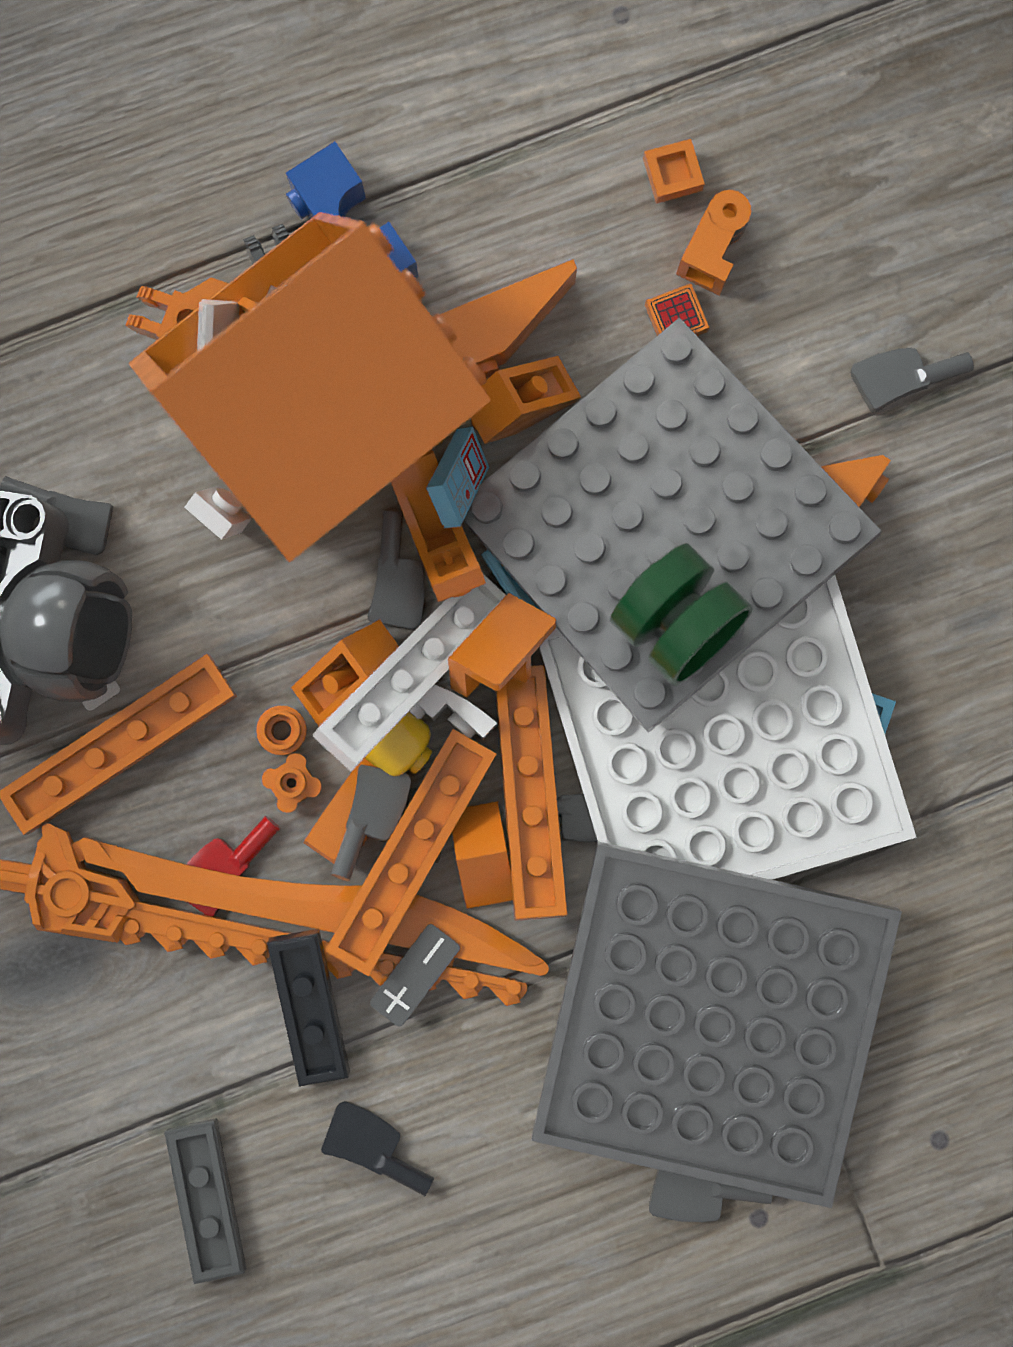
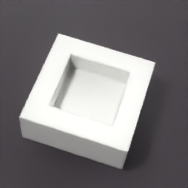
[184,486,252,540]

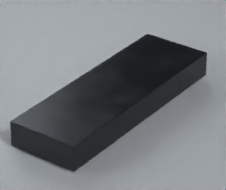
[267,929,350,1087]

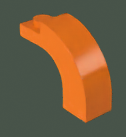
[391,449,486,602]

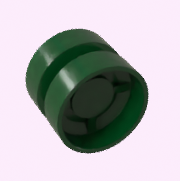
[610,543,753,686]

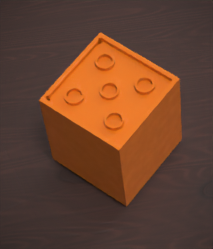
[128,212,492,563]

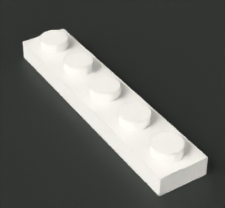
[313,574,506,771]

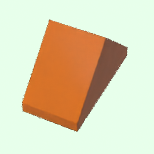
[452,801,513,909]

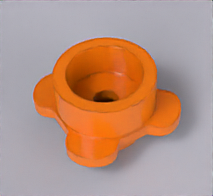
[262,753,322,813]

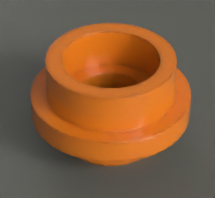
[256,705,307,755]

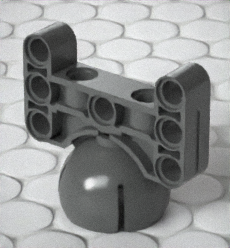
[0,491,132,745]

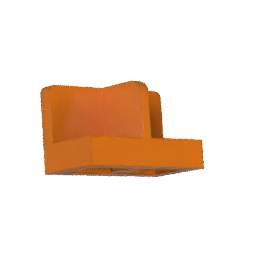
[448,593,556,698]

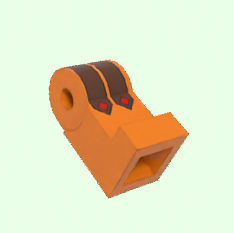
[676,190,751,295]

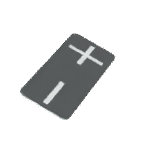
[370,924,460,1027]

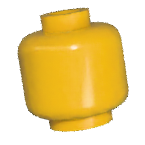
[365,711,432,776]

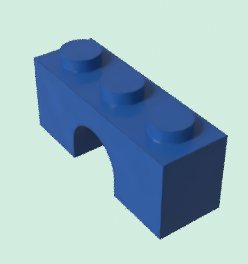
[285,141,419,279]

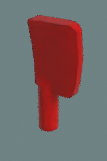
[186,816,280,916]

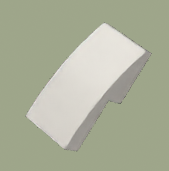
[410,685,497,740]

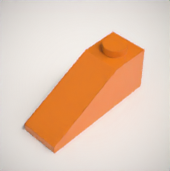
[439,259,577,379]

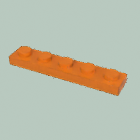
[0,654,237,835]
[495,665,567,921]
[324,729,497,977]

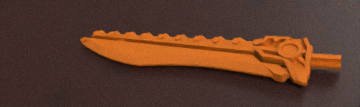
[0,823,549,1006]

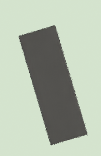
[164,1118,247,1284]

